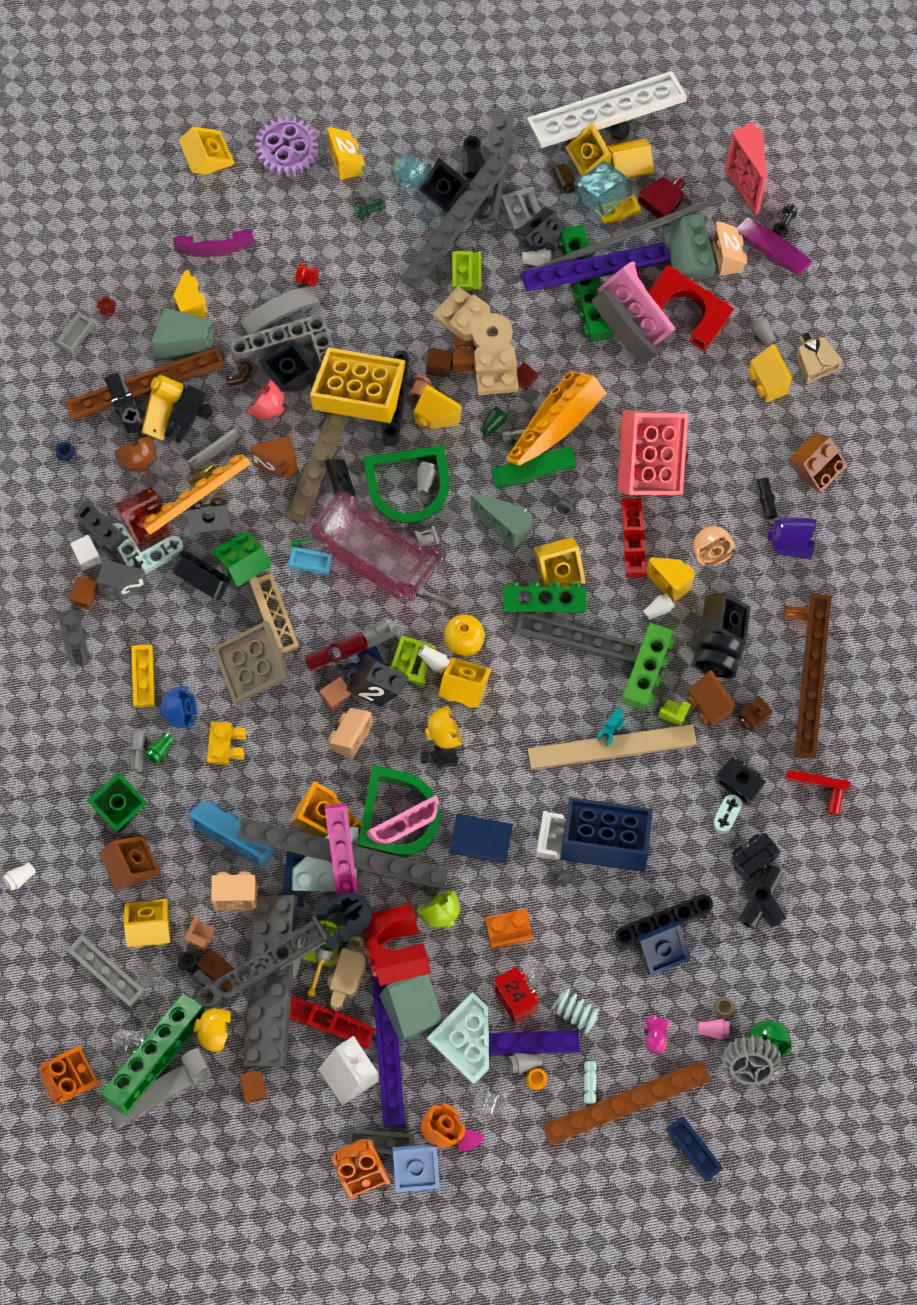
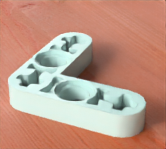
[113,523,183,574]

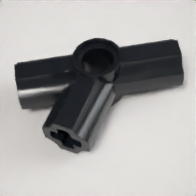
[104,371,143,434]
[738,864,786,929]

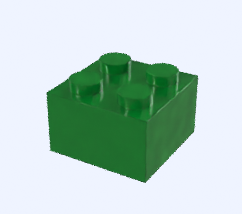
[212,530,272,587]

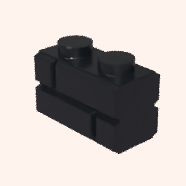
[730,833,781,881]

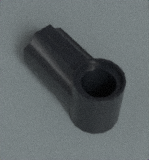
[462,136,481,178]

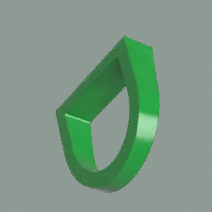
[363,445,449,524]
[358,765,440,858]

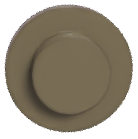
[713,997,735,1019]

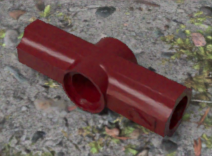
[305,632,369,672]

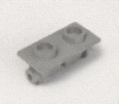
[359,617,398,654]

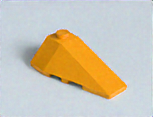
[290,781,362,842]

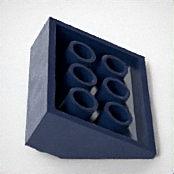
[561,797,653,872]

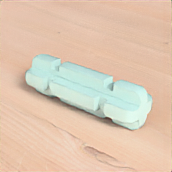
[584,1061,596,1105]

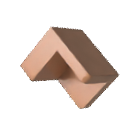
[320,677,352,713]
[184,917,215,952]

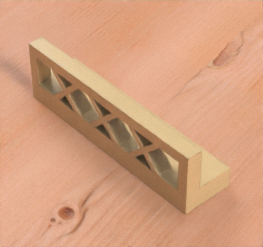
[248,573,299,654]

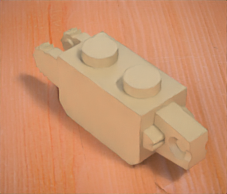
[327,936,366,1011]

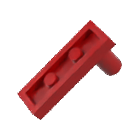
[785,770,851,815]

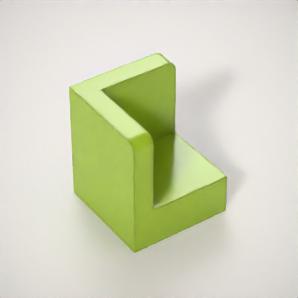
[658,699,691,726]

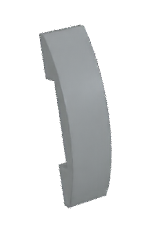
[240,286,320,335]

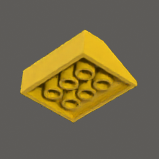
[310,347,405,423]

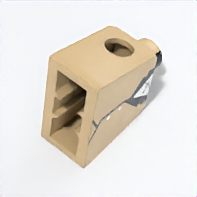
[796,332,843,384]

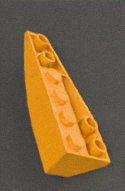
[506,371,606,465]

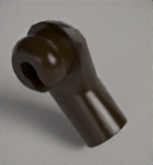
[227,362,253,386]

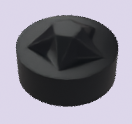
[610,121,630,141]

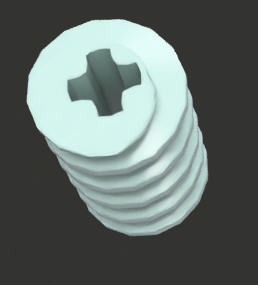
[551,989,599,1034]

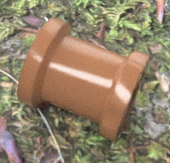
[408,375,431,401]

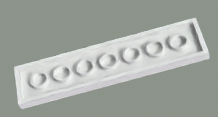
[527,71,687,148]

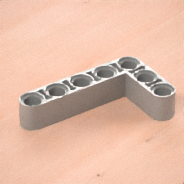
[230,315,334,367]
[107,1048,212,1129]

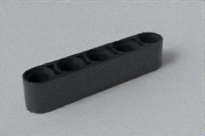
[614,894,713,950]

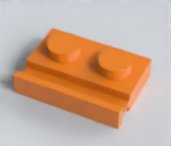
[485,909,534,949]

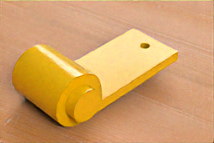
[141,375,184,441]

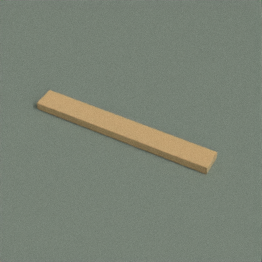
[528,724,697,770]

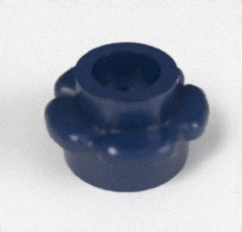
[55,442,75,461]

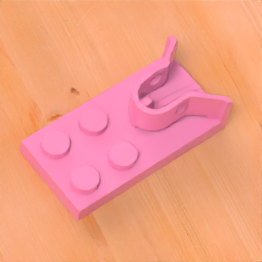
[597,261,676,346]

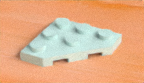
[292,827,358,891]
[427,992,489,1085]

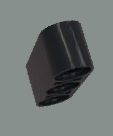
[171,551,230,600]

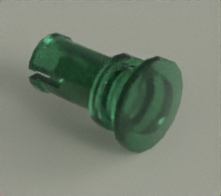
[354,197,386,221]

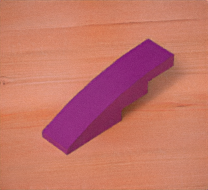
[738,217,812,276]

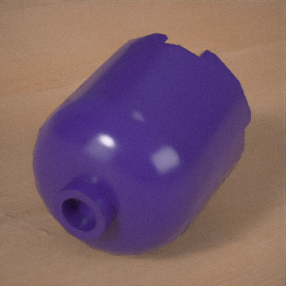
[768,517,816,559]

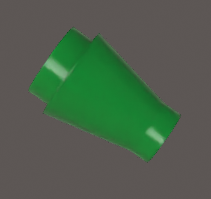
[145,733,175,764]

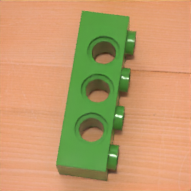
[622,623,675,711]

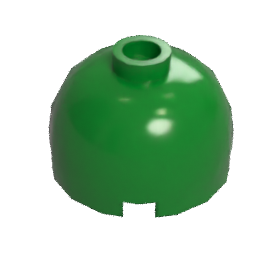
[748,1019,792,1057]

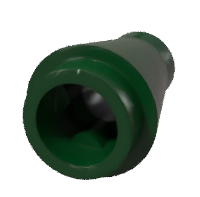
[479,406,508,437]

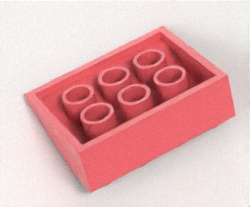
[725,122,767,216]
[617,410,688,495]

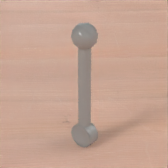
[417,586,457,608]

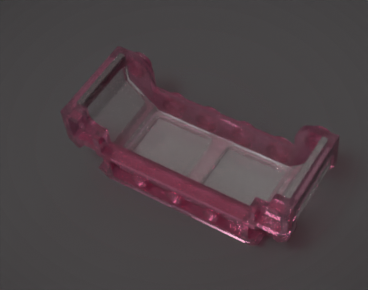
[310,491,441,602]

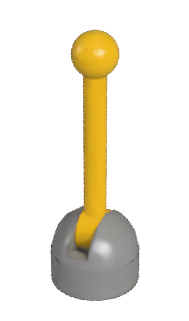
[307,946,333,997]

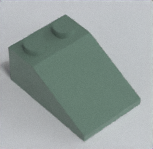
[470,492,532,550]

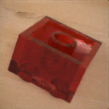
[115,487,173,547]

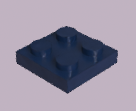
[637,921,690,976]

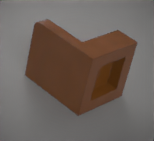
[426,348,453,378]

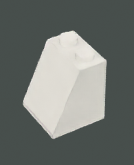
[318,1036,379,1106]

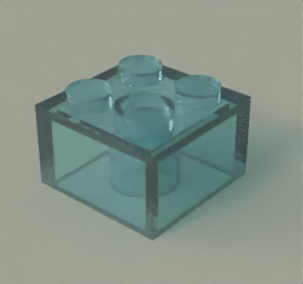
[574,161,633,216]

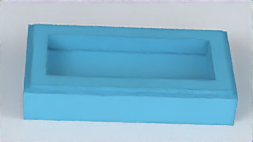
[288,547,333,576]

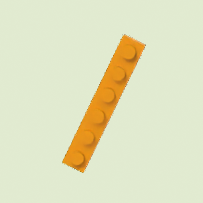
[142,454,251,535]

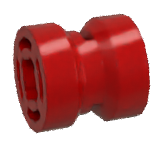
[295,263,320,287]

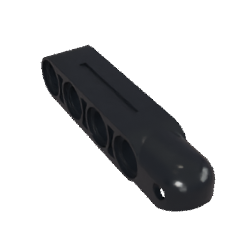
[381,350,410,446]

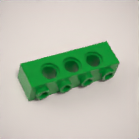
[503,583,586,612]

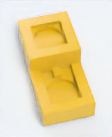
[596,193,642,224]

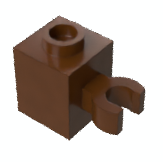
[738,696,773,732]

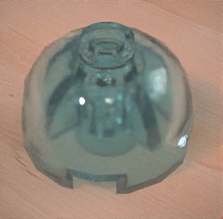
[391,154,432,190]

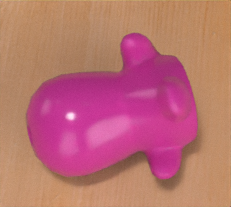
[643,1017,670,1054]

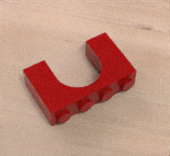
[648,265,734,352]
[361,904,431,986]

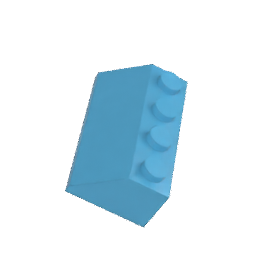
[188,800,276,869]

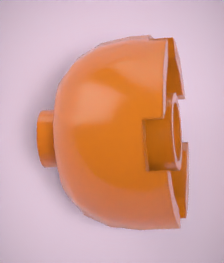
[420,1103,465,1149]

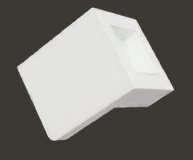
[70,535,101,571]

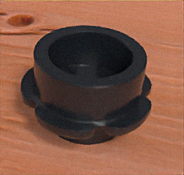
[178,951,199,972]

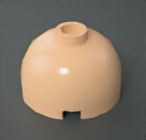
[693,526,736,566]

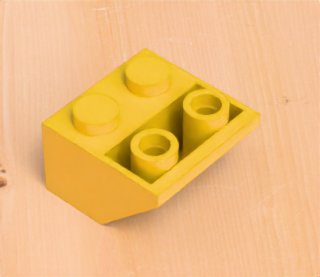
[173,270,208,319]

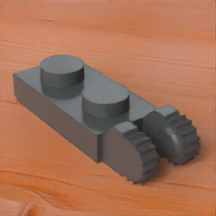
[58,609,88,668]

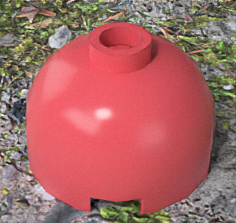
[247,379,285,421]

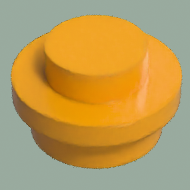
[526,1068,548,1090]

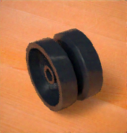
[692,633,744,679]

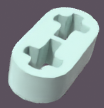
[713,795,742,834]

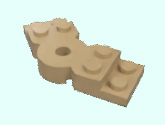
[433,286,519,395]

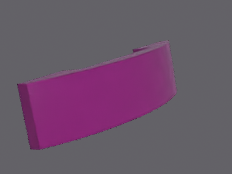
[173,230,254,257]

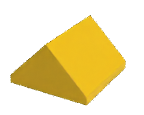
[565,123,611,179]
[607,138,654,181]

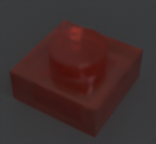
[517,362,539,391]

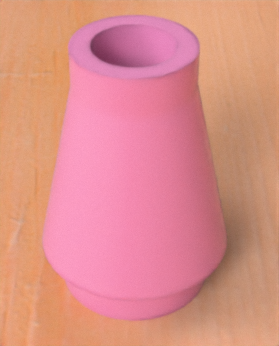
[698,1019,730,1040]

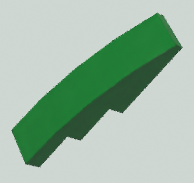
[491,447,577,489]

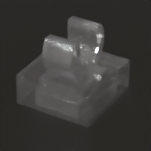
[523,963,547,990]

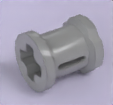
[414,526,439,549]

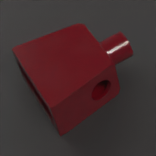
[638,177,686,225]

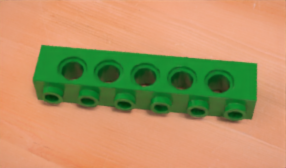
[557,224,613,343]
[100,994,205,1116]

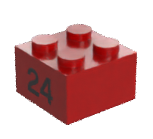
[493,967,540,1025]

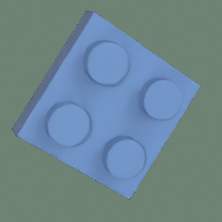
[392,1144,440,1192]

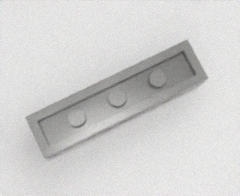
[67,935,145,1008]

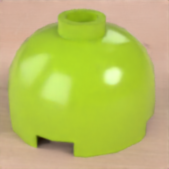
[416,890,461,930]

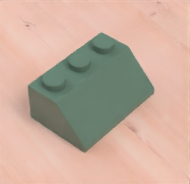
[662,213,716,280]

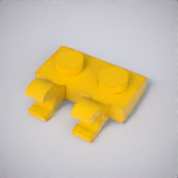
[207,722,247,765]

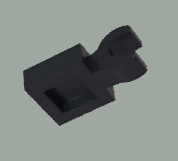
[420,745,458,768]

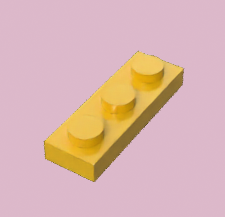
[131,645,155,708]

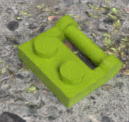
[392,636,437,686]

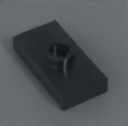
[325,459,356,499]

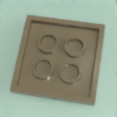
[213,621,290,705]

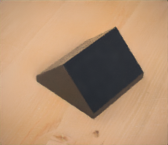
[419,158,469,214]

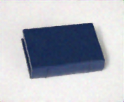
[449,814,513,864]

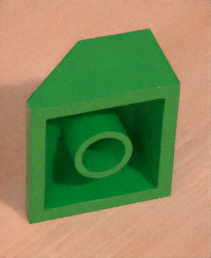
[86,772,147,832]

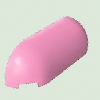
[366,795,439,844]

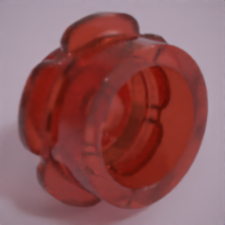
[97,297,117,316]

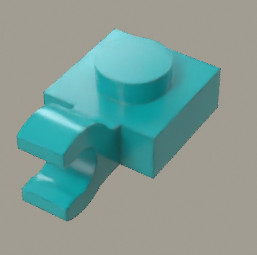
[597,707,625,747]

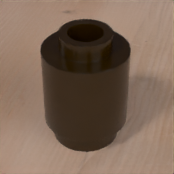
[552,163,578,194]

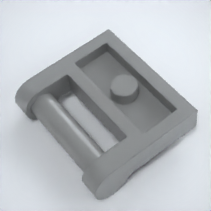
[501,187,541,233]

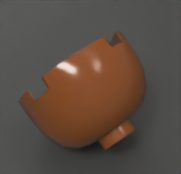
[114,437,156,473]

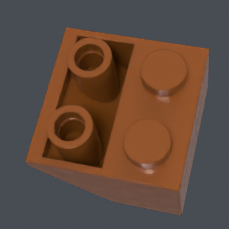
[788,432,848,493]

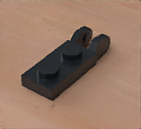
[165,384,208,444]

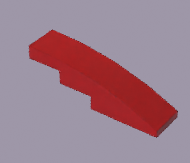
[621,498,647,578]
[290,996,376,1049]

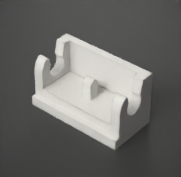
[536,811,566,861]

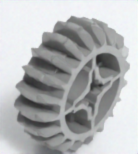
[722,1035,781,1087]

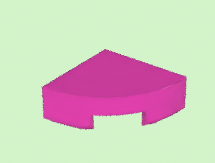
[457,1129,485,1152]

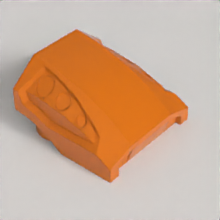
[39,1045,101,1106]
[332,1139,391,1200]

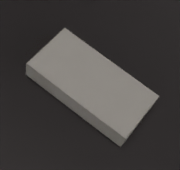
[55,312,96,355]

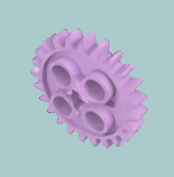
[255,116,319,177]

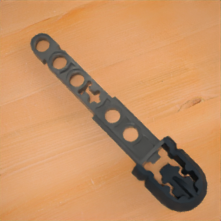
[197,892,372,1009]

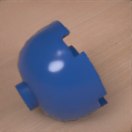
[159,686,197,728]

